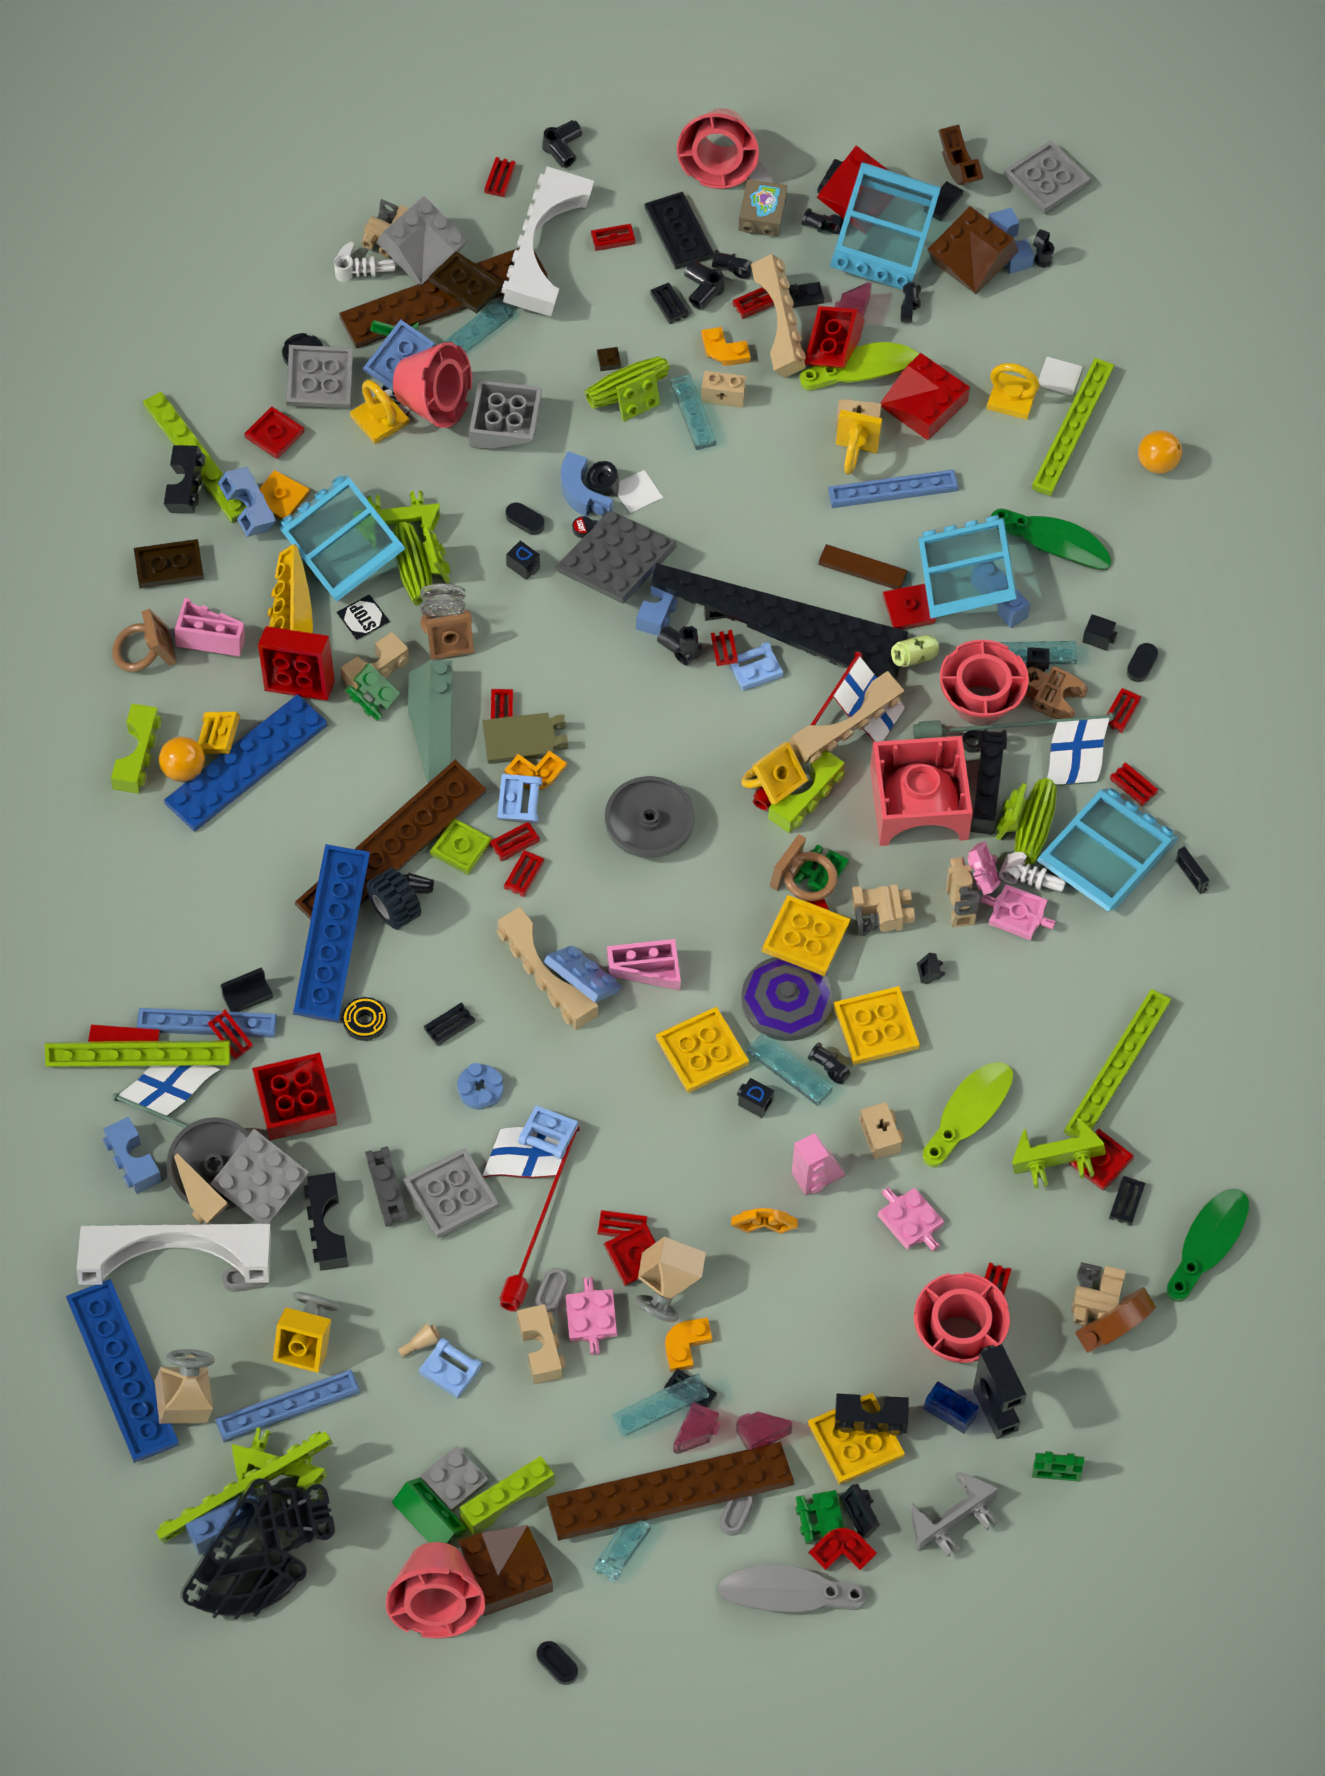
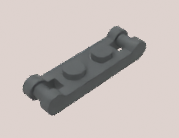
[365,1146,408,1227]

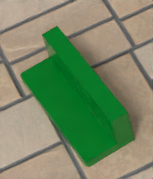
[392,1477,468,1544]

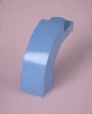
[561,451,613,516]

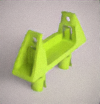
[354,490,440,549]
[1012,1118,1106,1189]
[231,1428,327,1493]

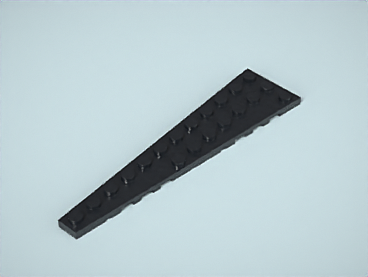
[650,563,909,681]

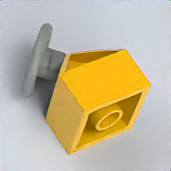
[273,1292,339,1373]

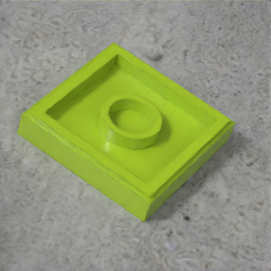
[430,819,492,875]

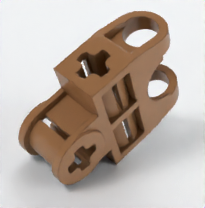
[1025,666,1088,719]

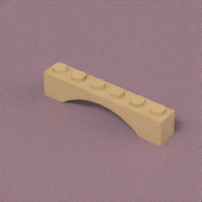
[751,254,806,378]
[789,671,904,766]
[497,907,598,1030]

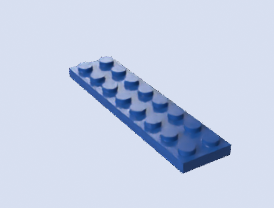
[164,694,327,832]
[293,844,370,1023]
[66,1279,179,1463]

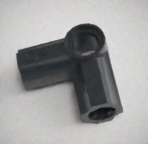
[542,120,582,169]
[684,260,725,310]
[657,625,703,666]

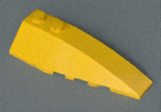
[267,544,313,633]

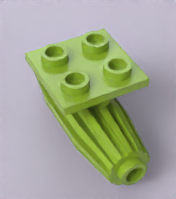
[585,356,670,421]
[393,522,451,606]
[996,778,1057,865]

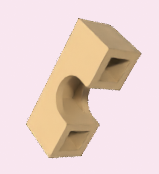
[341,632,409,689]
[517,1304,565,1384]

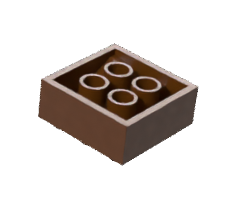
[927,206,1018,295]
[458,1525,553,1616]

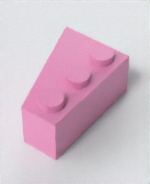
[175,597,245,657]
[607,939,681,990]
[792,1133,846,1196]

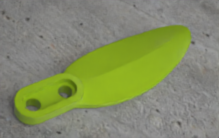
[800,342,919,391]
[922,1062,1013,1167]

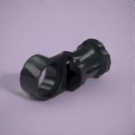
[801,208,844,234]
[1033,229,1055,268]
[712,250,752,279]
[900,282,921,323]
[962,729,1007,753]
[808,1042,851,1085]

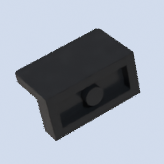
[220,967,273,1012]

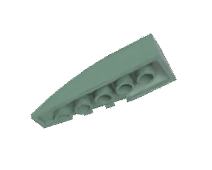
[408,661,453,783]

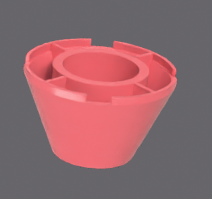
[677,108,759,189]
[393,342,472,428]
[940,640,1029,726]
[914,1272,1010,1363]
[386,1542,485,1638]

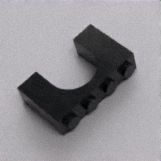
[973,1344,1027,1439]

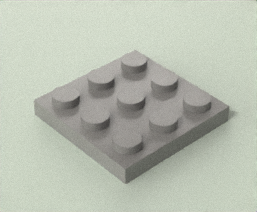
[1004,140,1091,214]
[286,345,353,408]
[210,1129,310,1224]
[403,1148,499,1239]

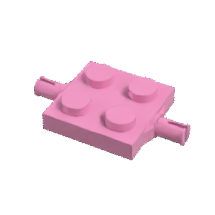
[968,841,1001,895]
[981,884,1056,941]
[878,1187,944,1252]
[566,1277,618,1355]

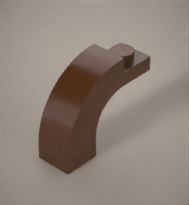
[938,124,983,185]

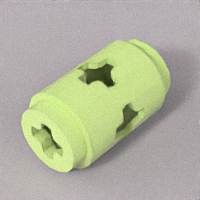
[891,635,939,667]

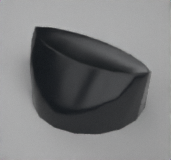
[587,461,619,496]

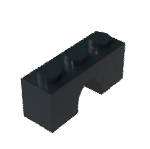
[164,445,205,513]
[834,1393,909,1436]

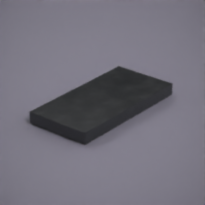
[644,191,714,270]

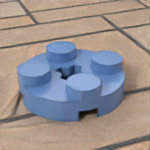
[457,1063,503,1110]

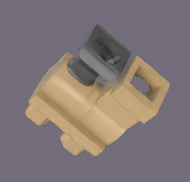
[362,199,409,258]
[946,857,980,928]
[852,884,915,936]
[1071,1262,1126,1326]

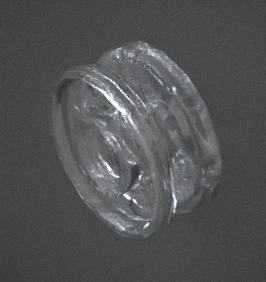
[420,584,466,617]

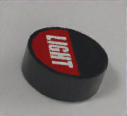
[572,516,594,538]

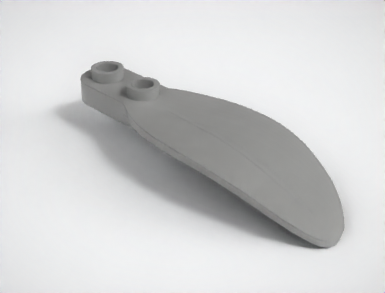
[718,1564,867,1613]

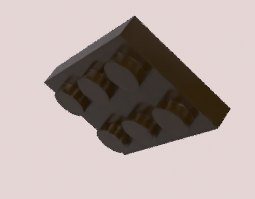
[429,251,504,314]
[134,539,204,589]

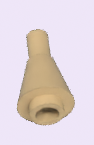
[398,1323,441,1357]

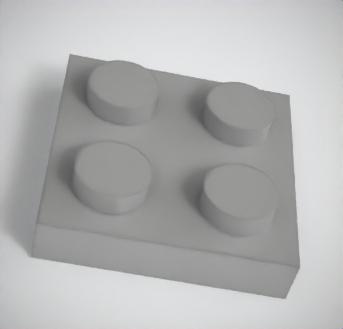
[420,1446,489,1512]

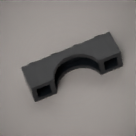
[971,742,1004,835]
[303,1172,348,1271]

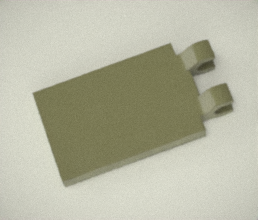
[482,712,568,764]

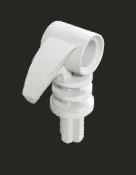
[334,241,396,282]
[999,852,1066,892]

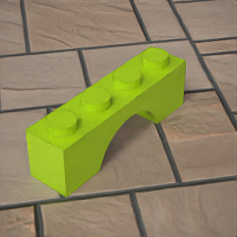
[111,703,162,794]
[768,750,845,833]
[460,1455,555,1535]

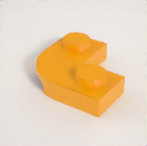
[701,327,751,366]
[504,750,567,790]
[731,1208,798,1234]
[665,1317,712,1372]

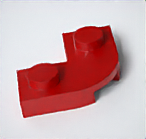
[808,1528,877,1570]

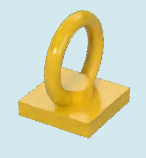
[986,363,1040,420]
[350,380,409,444]
[836,409,883,475]
[741,742,808,804]

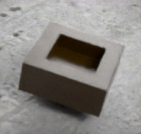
[597,347,621,371]

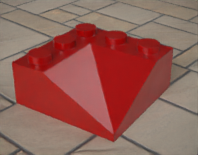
[816,145,895,235]
[879,353,970,440]
[258,626,335,701]
[252,1052,337,1141]

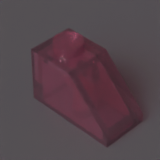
[834,282,872,318]
[673,1402,722,1454]
[736,1411,792,1451]

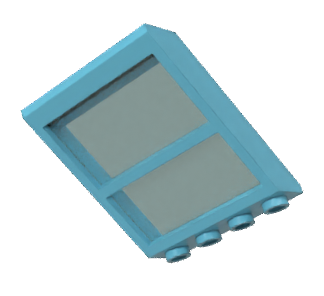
[829,162,941,290]
[279,474,405,602]
[918,515,1018,618]
[1037,788,1179,912]

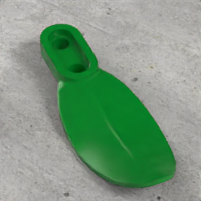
[991,508,1111,570]
[1166,1189,1249,1302]

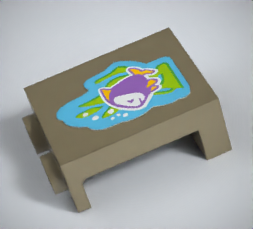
[738,179,788,237]

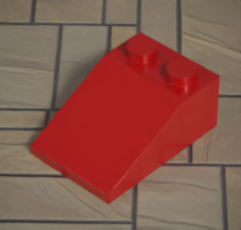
[804,306,865,368]

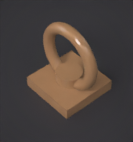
[420,604,474,660]
[112,609,177,672]
[770,834,837,901]

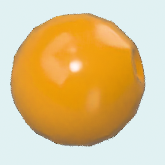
[1138,430,1182,474]
[159,736,205,782]

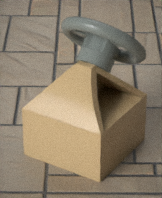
[636,1236,706,1322]
[155,1349,215,1424]

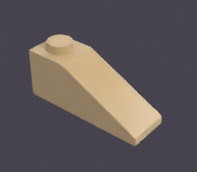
[174,1153,229,1224]

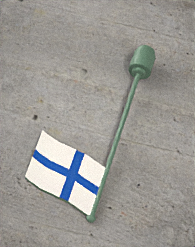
[913,713,1114,786]
[113,1065,304,1168]

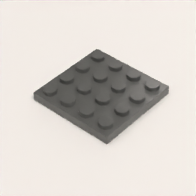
[556,510,677,604]

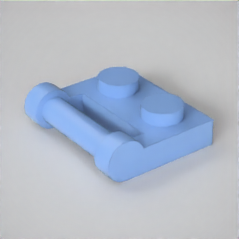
[728,642,783,691]
[497,774,542,823]
[518,1105,578,1159]
[419,1337,483,1399]

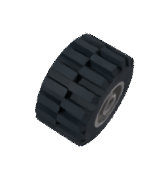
[367,868,422,930]

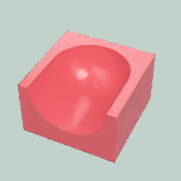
[870,736,973,846]

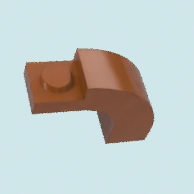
[1075,1287,1156,1353]

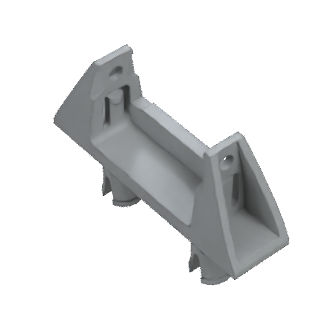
[910,1471,998,1557]

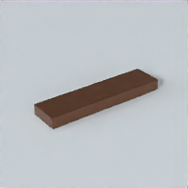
[818,544,907,589]

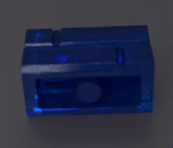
[924,1381,979,1434]

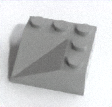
[377,196,468,285]
[469,380,542,449]

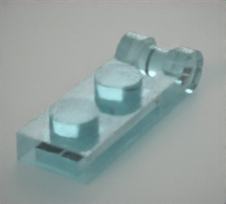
[593,1520,651,1583]

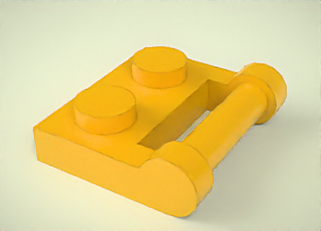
[197,712,240,756]

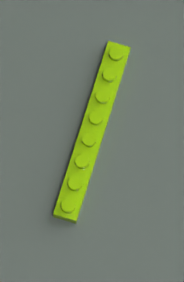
[1031,358,1114,496]
[143,391,247,523]
[1064,988,1171,1138]
[44,1040,231,1067]
[155,1431,334,1543]

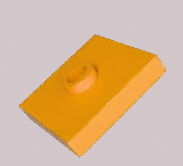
[259,470,310,520]

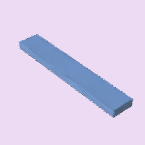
[828,470,958,508]
[137,1008,277,1038]
[215,1369,360,1442]

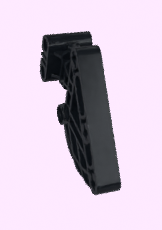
[180,1478,335,1620]

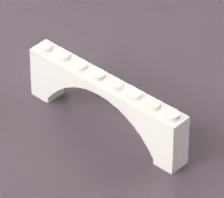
[501,166,594,317]
[77,1223,271,1285]

